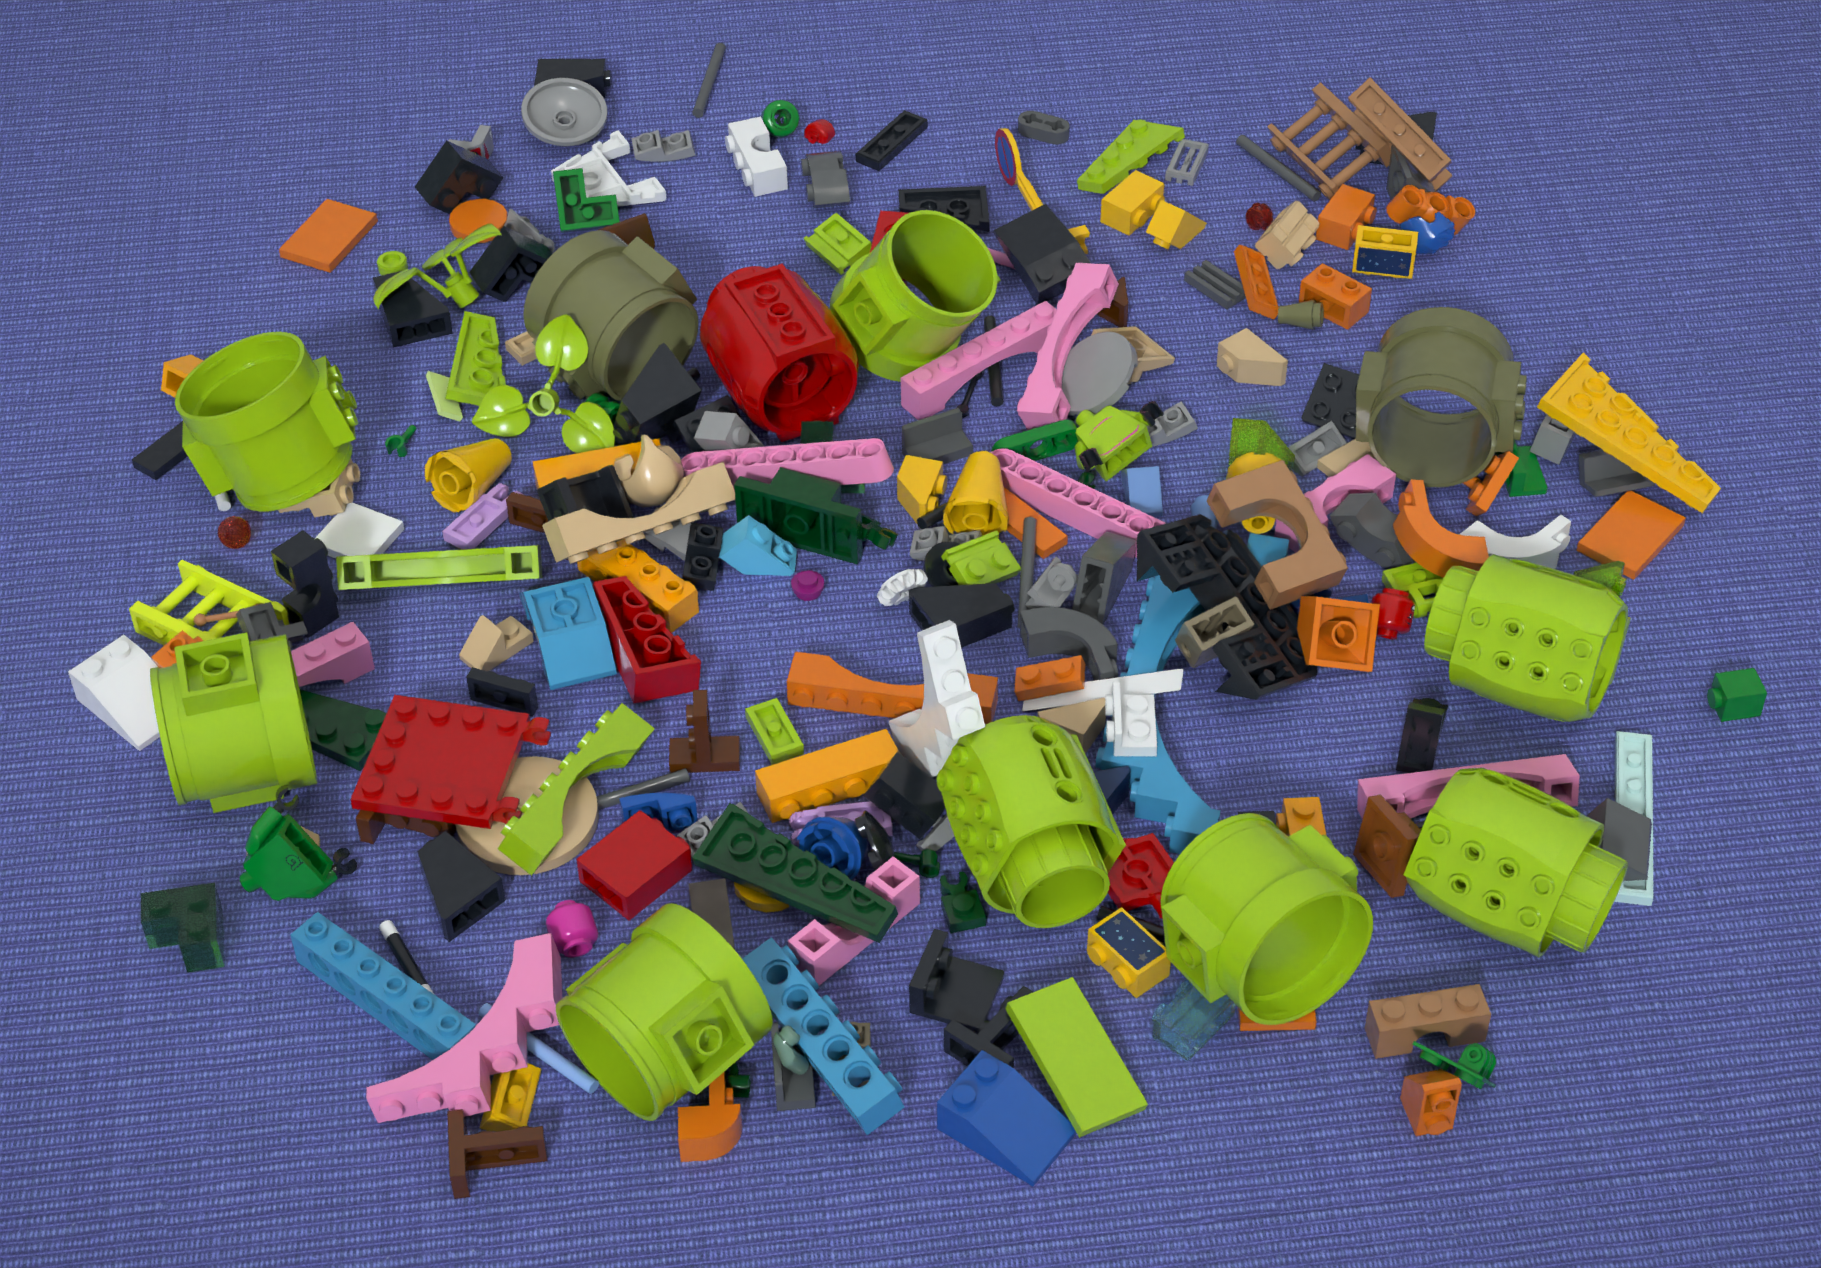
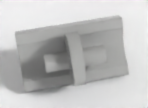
[1026,557,1078,609]

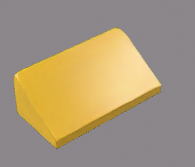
[480,1063,541,1131]

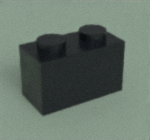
[863,751,945,839]

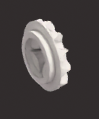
[877,569,928,606]

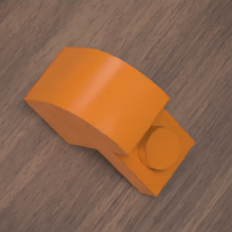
[678,1072,743,1162]

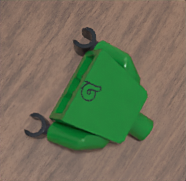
[240,785,357,901]

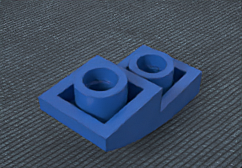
[619,793,698,832]

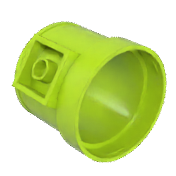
[829,210,1001,382]
[175,332,358,512]
[150,632,318,813]
[1161,813,1373,1025]
[556,903,773,1121]

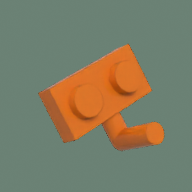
[1463,451,1519,516]

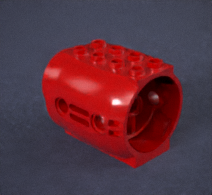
[700,263,859,442]

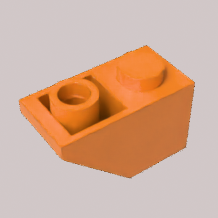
[1400,1069,1462,1136]

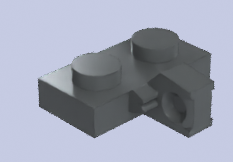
[236,602,308,649]

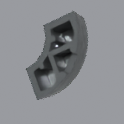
[801,151,850,209]
[1330,493,1413,568]

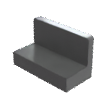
[902,408,973,464]
[1579,450,1655,497]
[771,1022,816,1111]

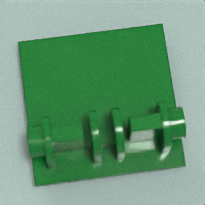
[1413,1041,1496,1089]

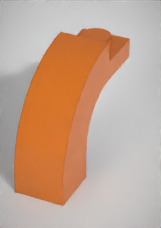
[1393,479,1489,578]

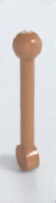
[194,604,260,627]

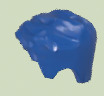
[1400,212,1455,254]

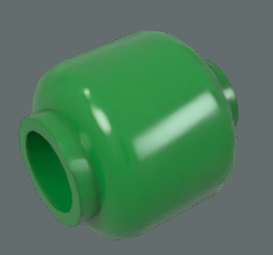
[761,100,799,138]

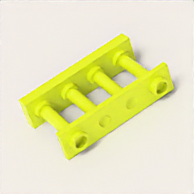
[129,560,289,646]

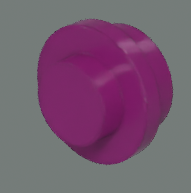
[791,570,824,601]

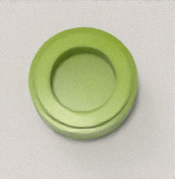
[377,251,408,275]

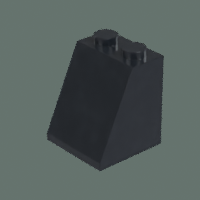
[613,343,702,446]

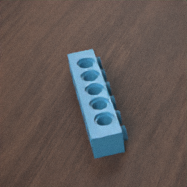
[290,912,476,1060]
[742,937,905,1135]

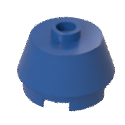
[796,817,868,880]

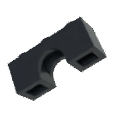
[271,530,339,638]

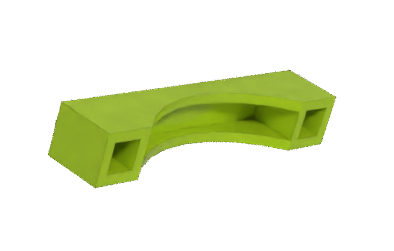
[336,545,543,590]
[497,703,655,876]

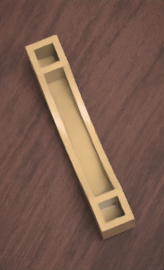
[542,462,735,564]

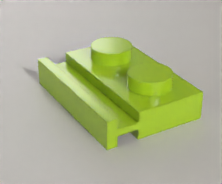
[803,213,872,275]
[941,530,1021,585]

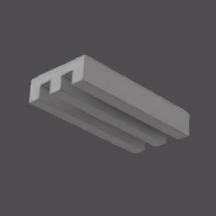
[1165,139,1209,186]

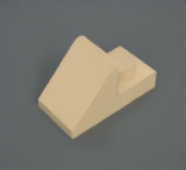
[459,615,534,671]

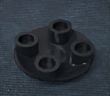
[855,810,895,870]

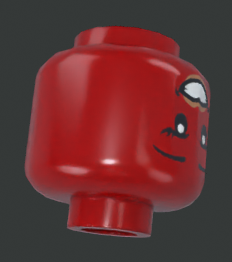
[1371,588,1415,640]

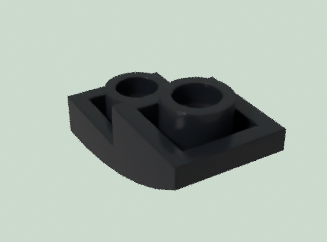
[682,522,723,591]

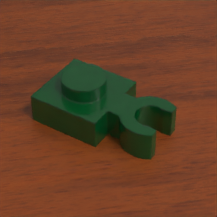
[861,513,898,550]
[940,871,986,934]

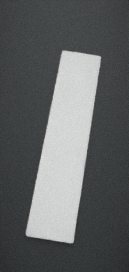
[1022,669,1183,711]

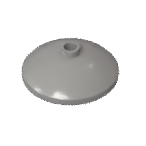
[521,78,607,146]

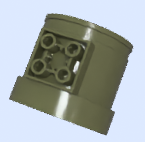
[523,230,698,402]
[1356,307,1527,487]

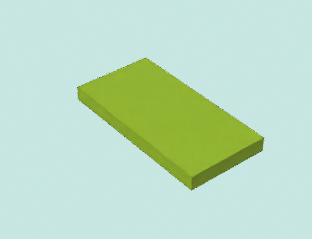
[1005,977,1148,1138]

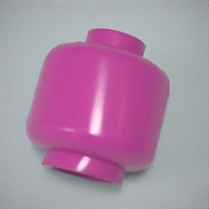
[546,900,598,958]

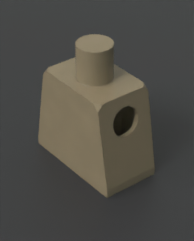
[1175,596,1255,668]

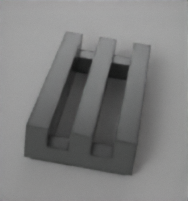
[1184,260,1246,310]

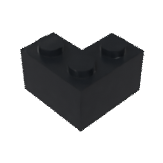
[415,140,504,214]
[469,226,552,302]

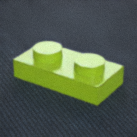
[745,698,804,765]

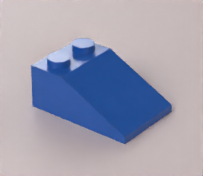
[937,1050,1077,1186]

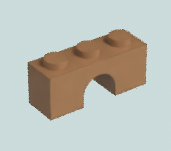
[1365,984,1491,1059]

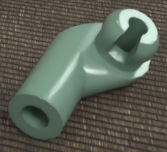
[773,1025,809,1075]

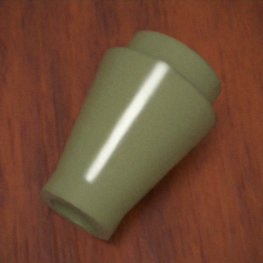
[1278,300,1324,330]

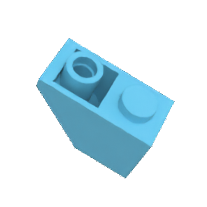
[719,515,797,576]

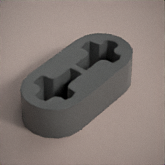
[1018,111,1070,145]

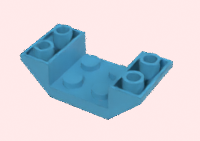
[519,577,617,690]

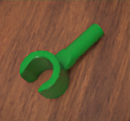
[385,425,416,457]

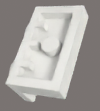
[1105,682,1157,756]

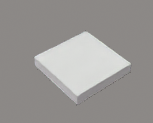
[315,502,404,558]

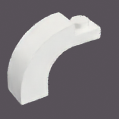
[1459,515,1571,569]

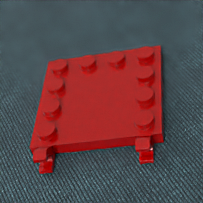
[350,695,551,829]

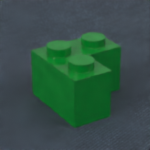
[553,168,620,233]

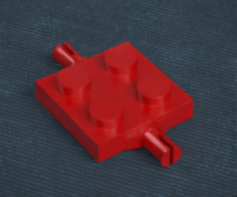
[1108,833,1174,919]

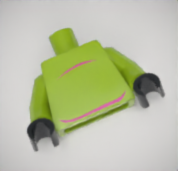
[1075,401,1164,481]

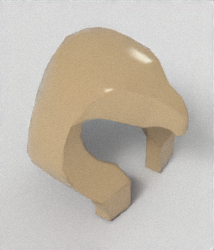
[614,434,684,508]

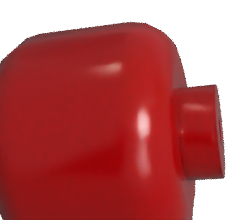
[804,119,835,144]

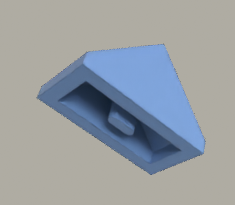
[1120,466,1163,517]

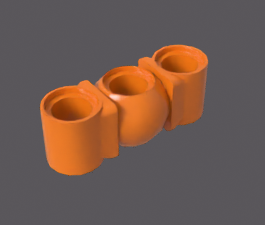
[1386,185,1475,236]

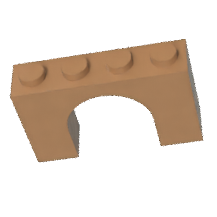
[1207,460,1348,610]

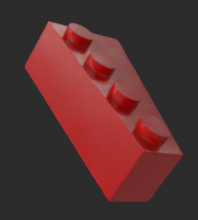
[593,576,701,704]

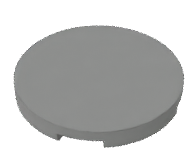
[1062,332,1138,416]

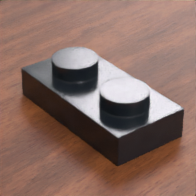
[466,667,538,717]

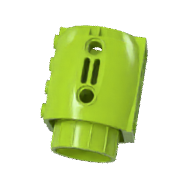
[1424,554,1631,722]
[936,715,1126,928]
[1403,768,1628,958]

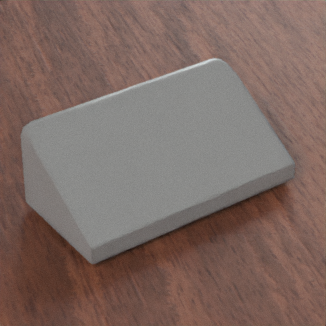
[1277,421,1347,476]

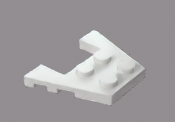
[551,130,667,207]

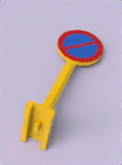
[995,128,1090,254]

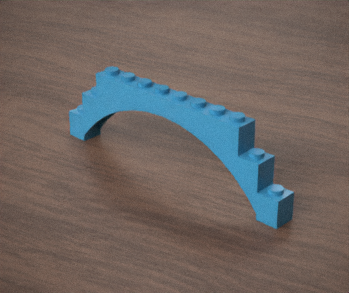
[1095,533,1289,854]

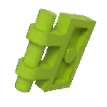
[1381,563,1443,619]

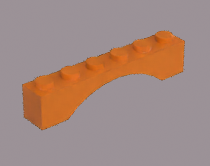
[786,652,998,725]

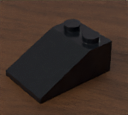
[993,204,1090,305]

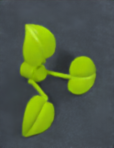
[373,224,502,309]
[472,314,615,453]

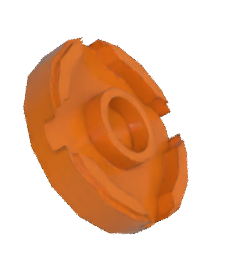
[449,199,508,243]

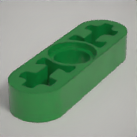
[991,420,1078,461]

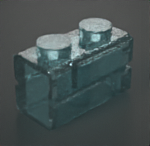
[1152,979,1236,1062]

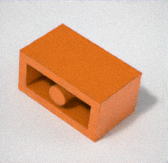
[1316,184,1377,250]

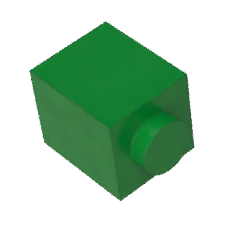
[1707,668,1767,722]

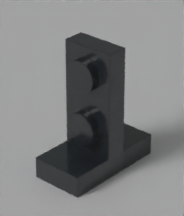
[1396,698,1448,773]
[944,986,1033,1068]

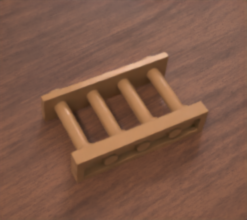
[1348,77,1453,192]
[1267,82,1391,199]

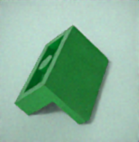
[1494,440,1548,497]

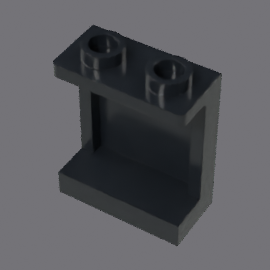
[536,465,634,522]

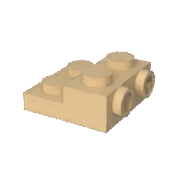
[278,459,360,517]

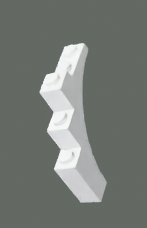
[889,620,985,778]

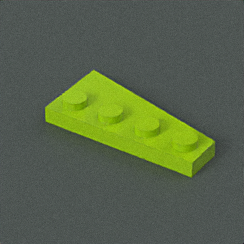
[1077,120,1185,194]
[445,311,506,406]

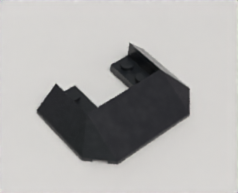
[1137,514,1317,700]

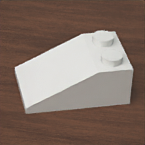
[68,635,160,751]

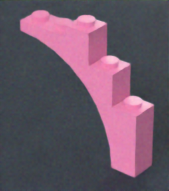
[366,933,562,1123]

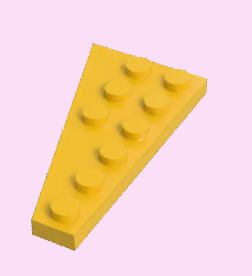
[1537,352,1721,514]

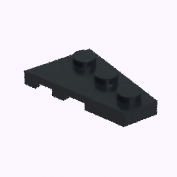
[898,186,990,232]

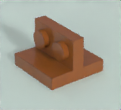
[1353,794,1421,898]

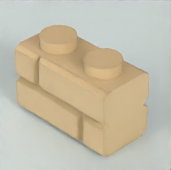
[1255,200,1320,269]

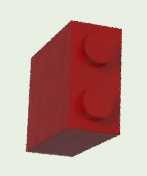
[576,810,692,920]

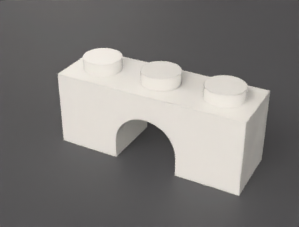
[725,116,788,197]

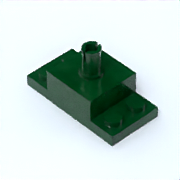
[734,467,863,565]

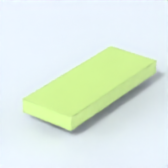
[426,371,463,422]

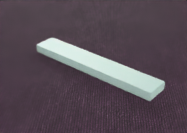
[1614,731,1653,906]

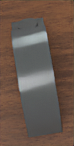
[1020,607,1118,681]

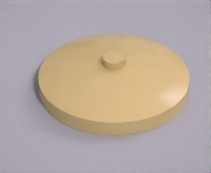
[455,756,599,875]

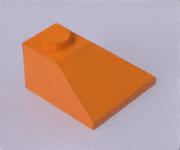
[1297,596,1380,672]

